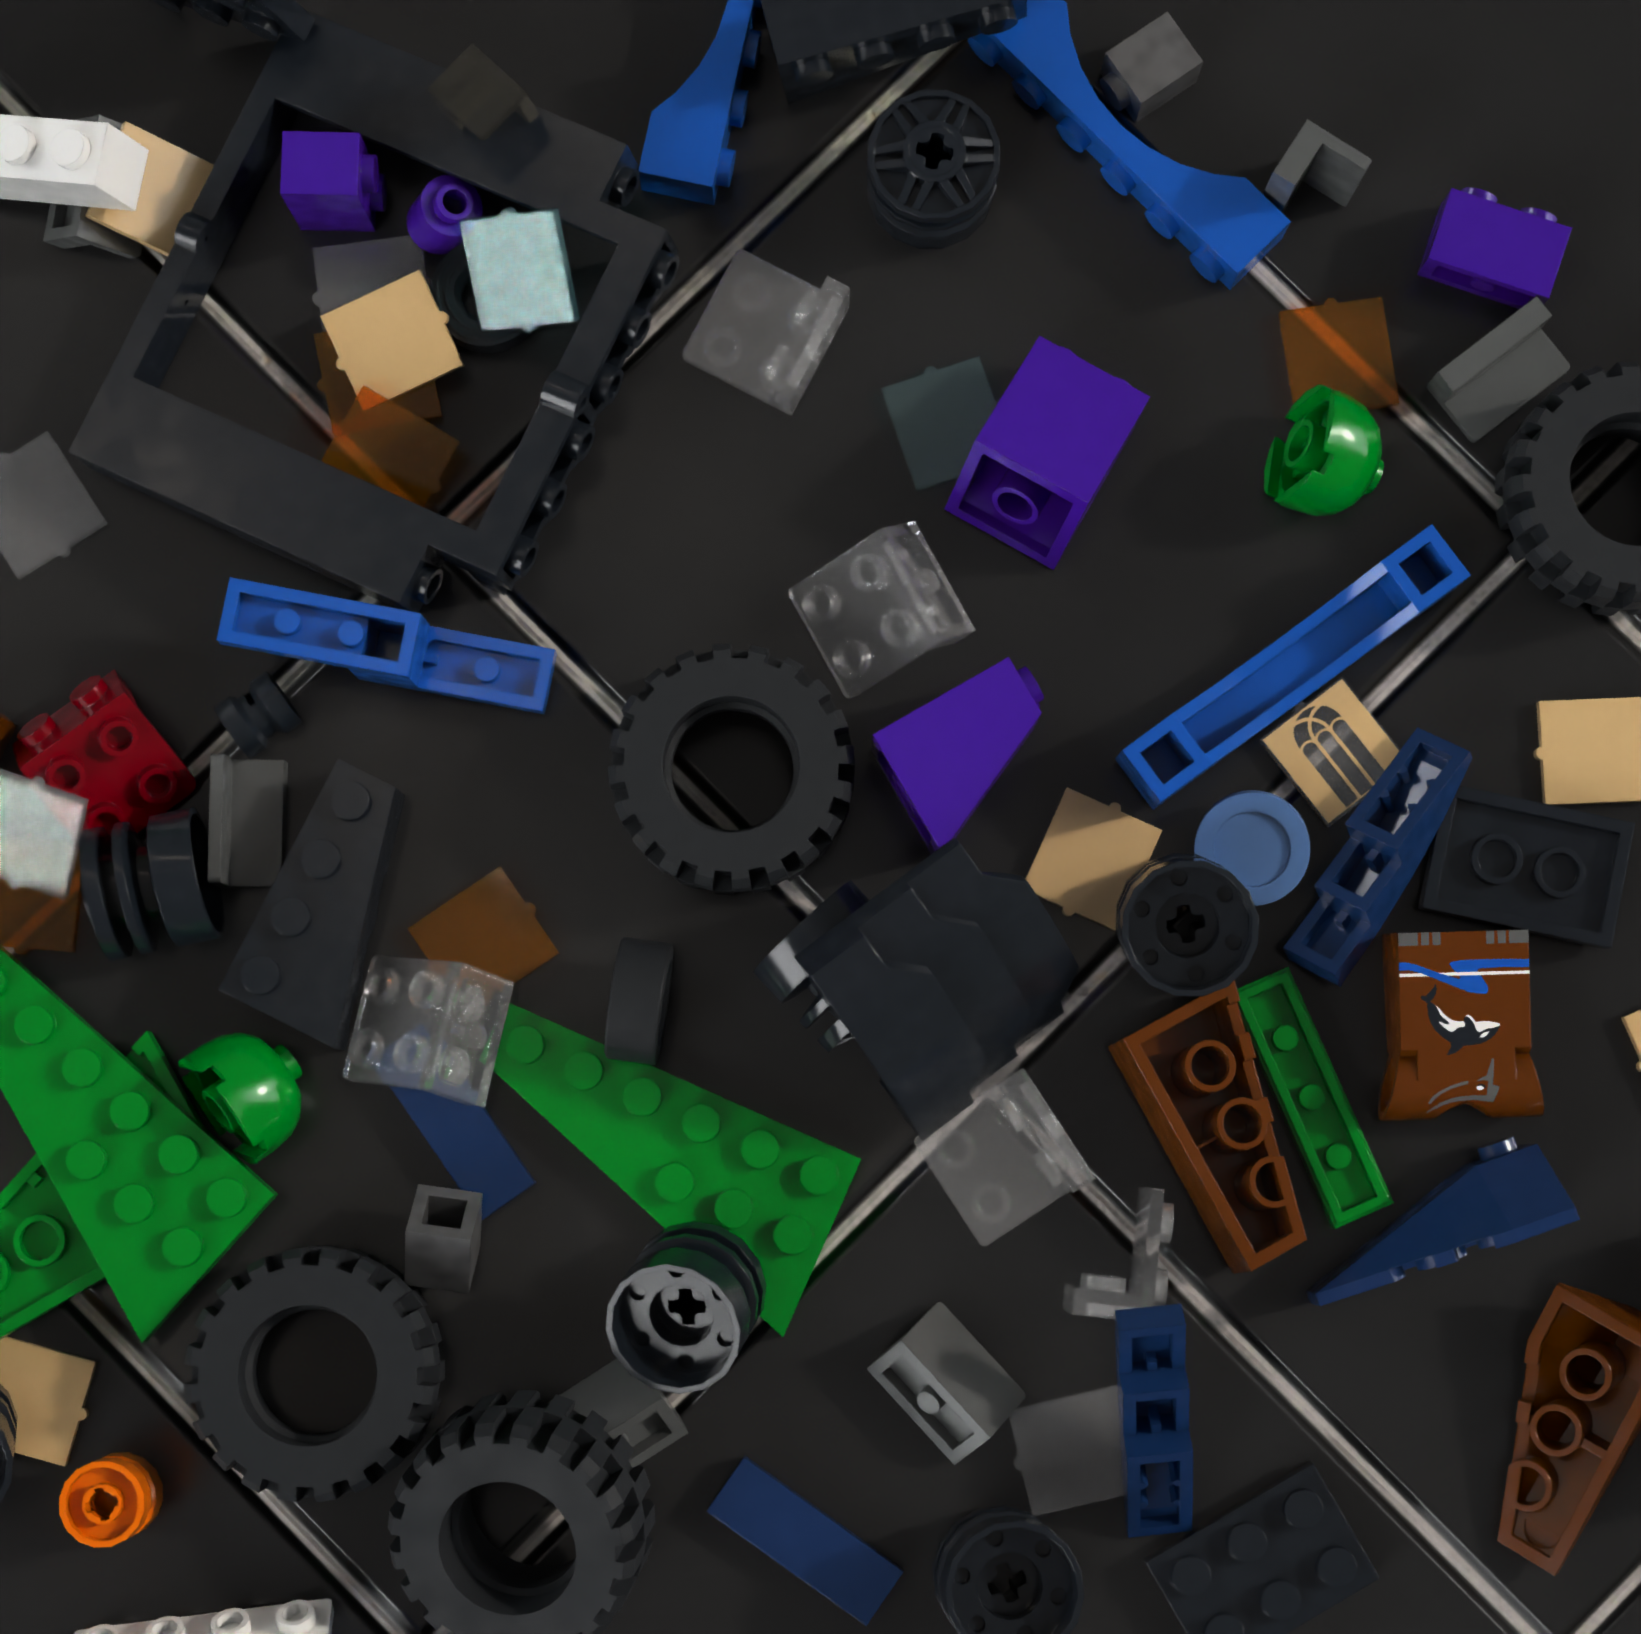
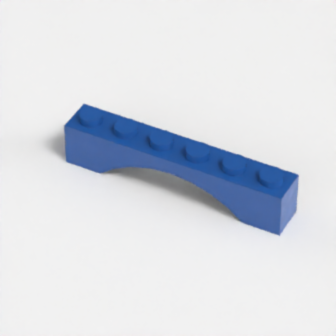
[638,0,762,205]
[968,0,1291,290]
[1115,524,1471,810]

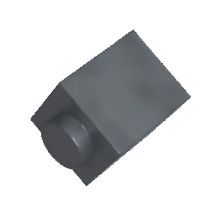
[1100,11,1203,123]
[404,1184,483,1294]

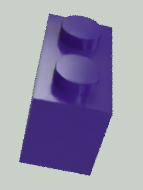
[280,131,387,232]
[1417,187,1572,309]

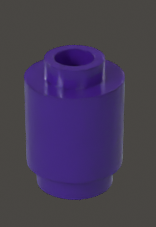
[406,175,483,254]

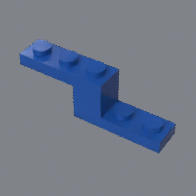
[216,577,557,715]

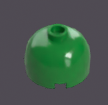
[1264,384,1384,516]
[178,1032,302,1165]

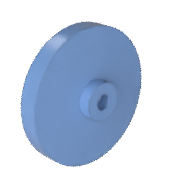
[1194,790,1310,906]

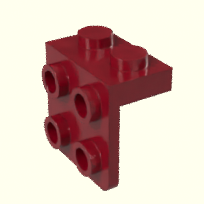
[12,669,196,840]

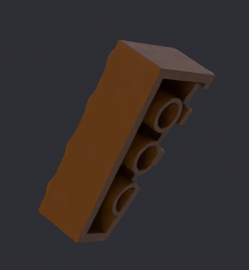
[1108,980,1307,1274]

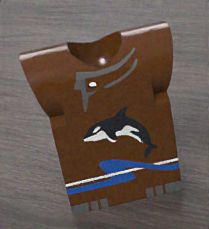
[1378,930,1544,1121]

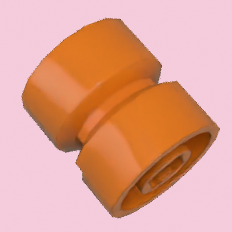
[59,1452,163,1548]

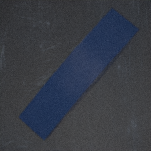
[1283,727,1473,987]
[1115,1304,1193,1538]

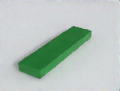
[1237,967,1394,1229]

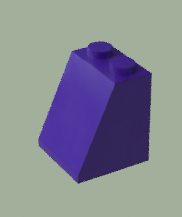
[944,335,1150,570]
[871,657,1044,854]

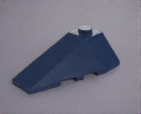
[1306,1136,1580,1306]

